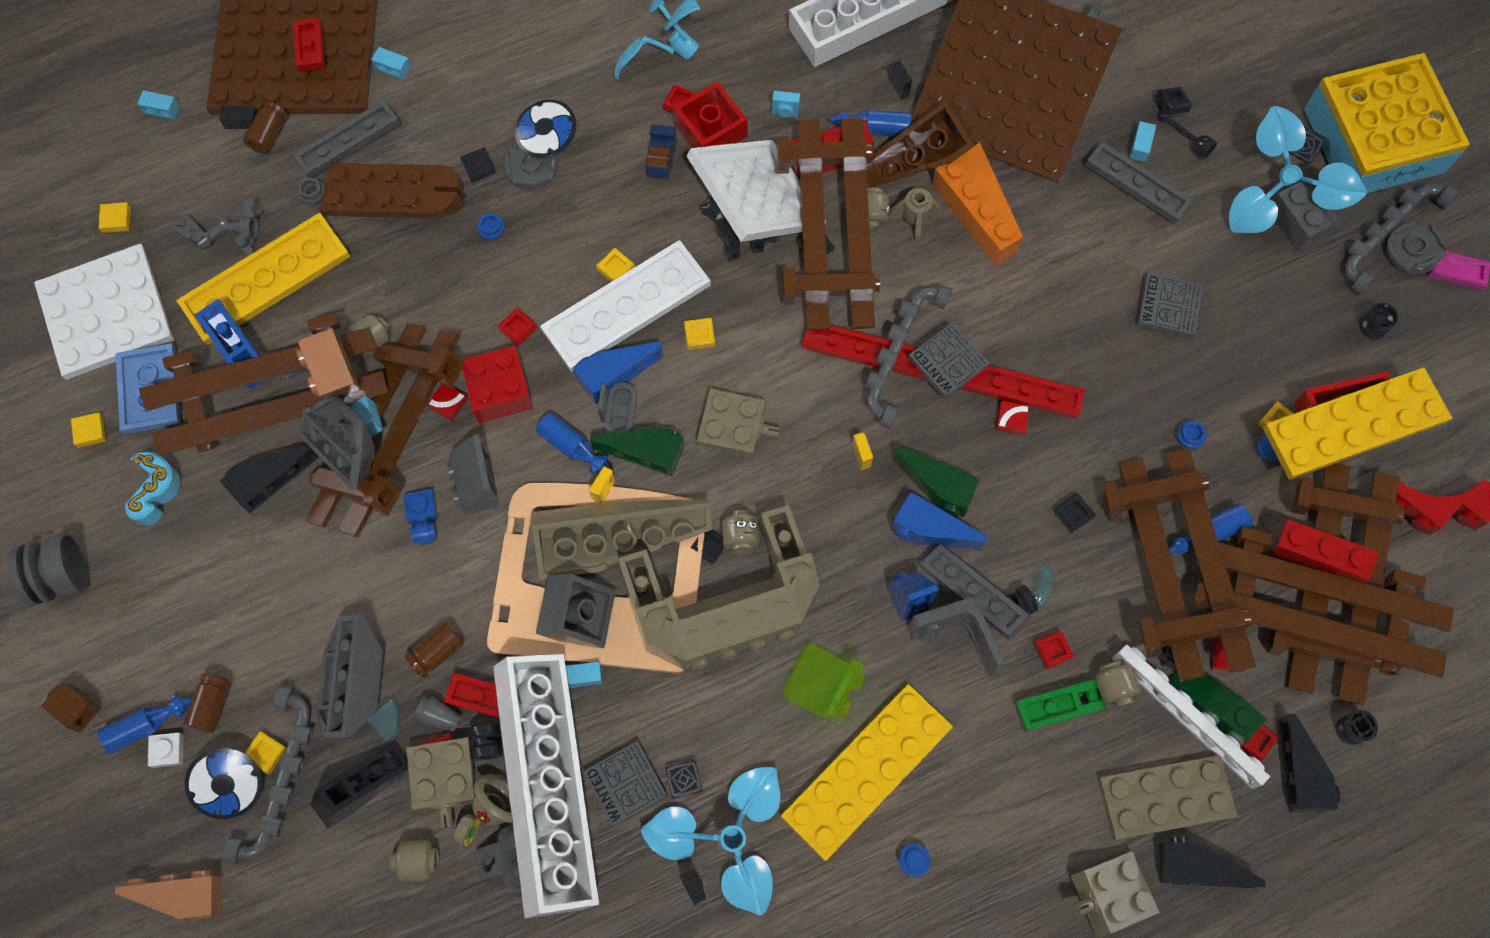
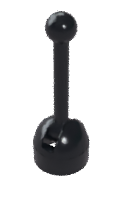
[1159,112,1218,160]

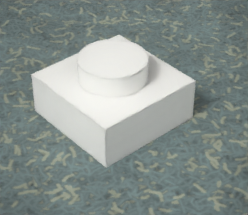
[148,732,184,768]

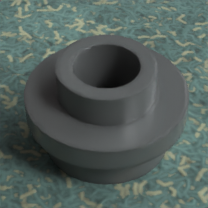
[298,178,325,205]

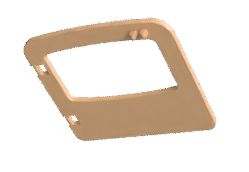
[487,483,704,673]

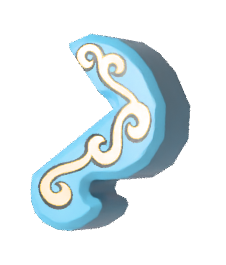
[125,451,181,526]

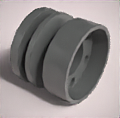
[8,532,88,607]

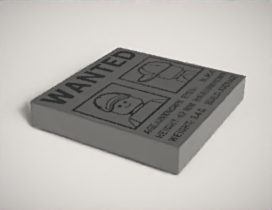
[1137,273,1203,338]
[908,322,990,400]
[583,741,667,827]

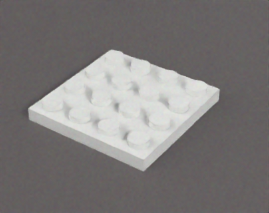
[686,140,826,242]
[34,243,175,380]

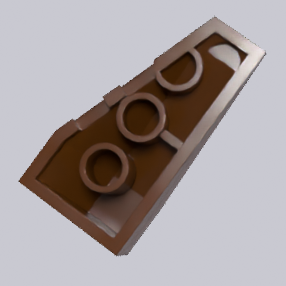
[866,100,975,187]

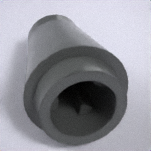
[413,696,462,732]

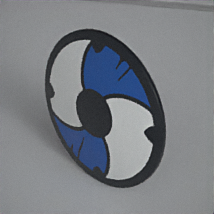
[515,99,576,158]
[184,747,263,819]

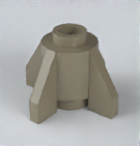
[889,187,944,241]

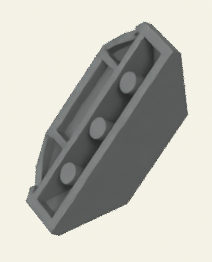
[299,395,375,489]
[317,614,383,739]

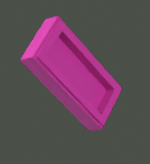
[1427,251,1490,291]

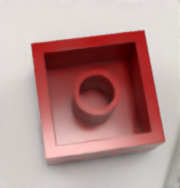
[673,81,748,148]
[462,345,534,423]

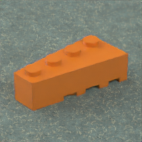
[932,143,1023,266]

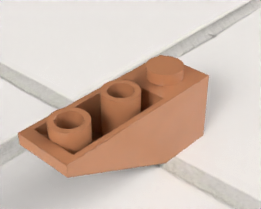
[115,871,223,920]

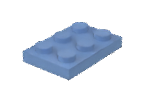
[115,343,181,435]

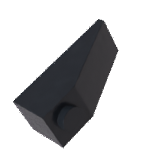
[220,445,318,514]
[1279,714,1340,812]
[310,742,408,829]
[1159,837,1266,889]

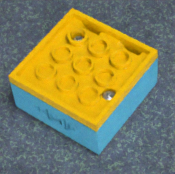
[1304,53,1470,193]

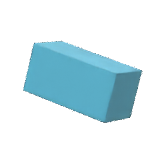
[371,47,411,80]
[137,90,180,120]
[1129,121,1156,162]
[351,395,383,437]
[566,662,603,688]

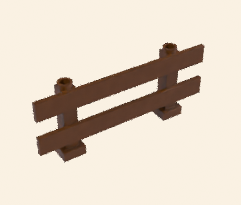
[777,118,880,331]
[139,313,389,456]
[305,323,465,538]
[1103,448,1256,682]
[1267,463,1405,705]
[1193,527,1454,678]

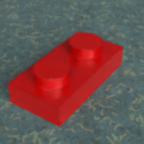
[293,18,325,72]
[444,673,500,719]

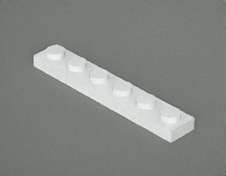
[1112,644,1270,789]

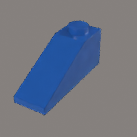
[194,299,266,390]
[573,341,664,404]
[891,492,988,550]
[888,572,939,622]

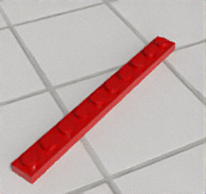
[802,325,1085,419]

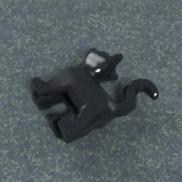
[701,196,778,262]

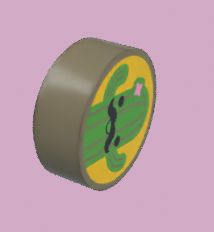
[453,813,481,847]

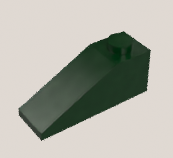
[590,427,685,477]
[894,446,980,518]
[1168,673,1267,746]

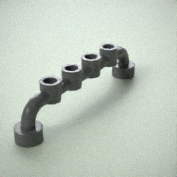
[1345,184,1460,295]
[865,285,953,430]
[222,685,313,865]

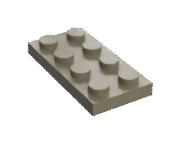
[1098,755,1238,841]

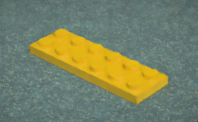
[176,213,351,346]
[1263,367,1453,480]
[781,684,953,862]

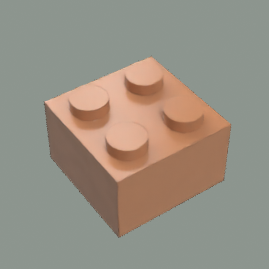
[296,328,361,399]

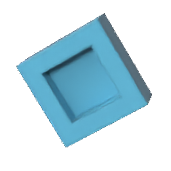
[772,91,800,118]

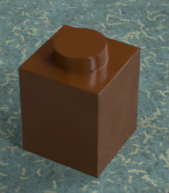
[41,682,101,733]

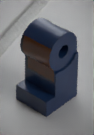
[646,124,677,179]

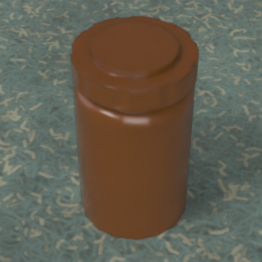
[243,101,288,154]
[404,622,464,678]
[183,674,231,733]

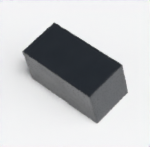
[219,106,258,129]

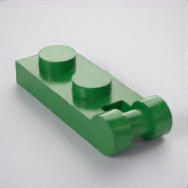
[1015,679,1107,732]

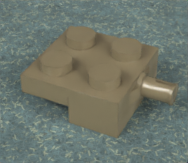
[697,389,780,460]
[406,737,477,829]
[1070,851,1159,938]

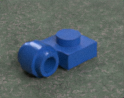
[403,489,438,546]

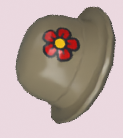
[472,774,513,826]

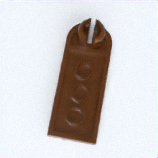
[320,163,466,218]

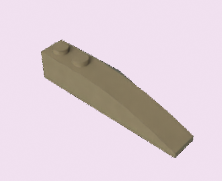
[531,500,712,580]

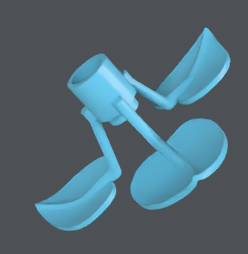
[615,0,700,80]
[1229,106,1367,233]
[641,767,780,916]

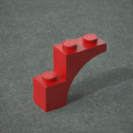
[1393,479,1490,536]

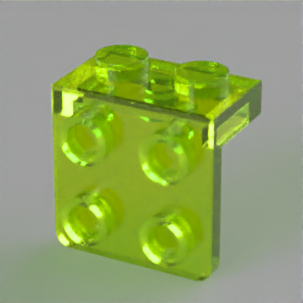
[783,644,866,725]

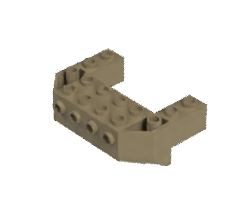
[618,505,820,671]

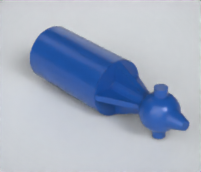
[830,110,911,136]
[536,413,610,474]
[1169,503,1253,554]
[98,695,192,754]

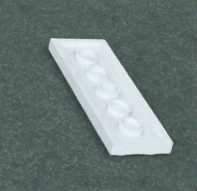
[540,240,711,373]

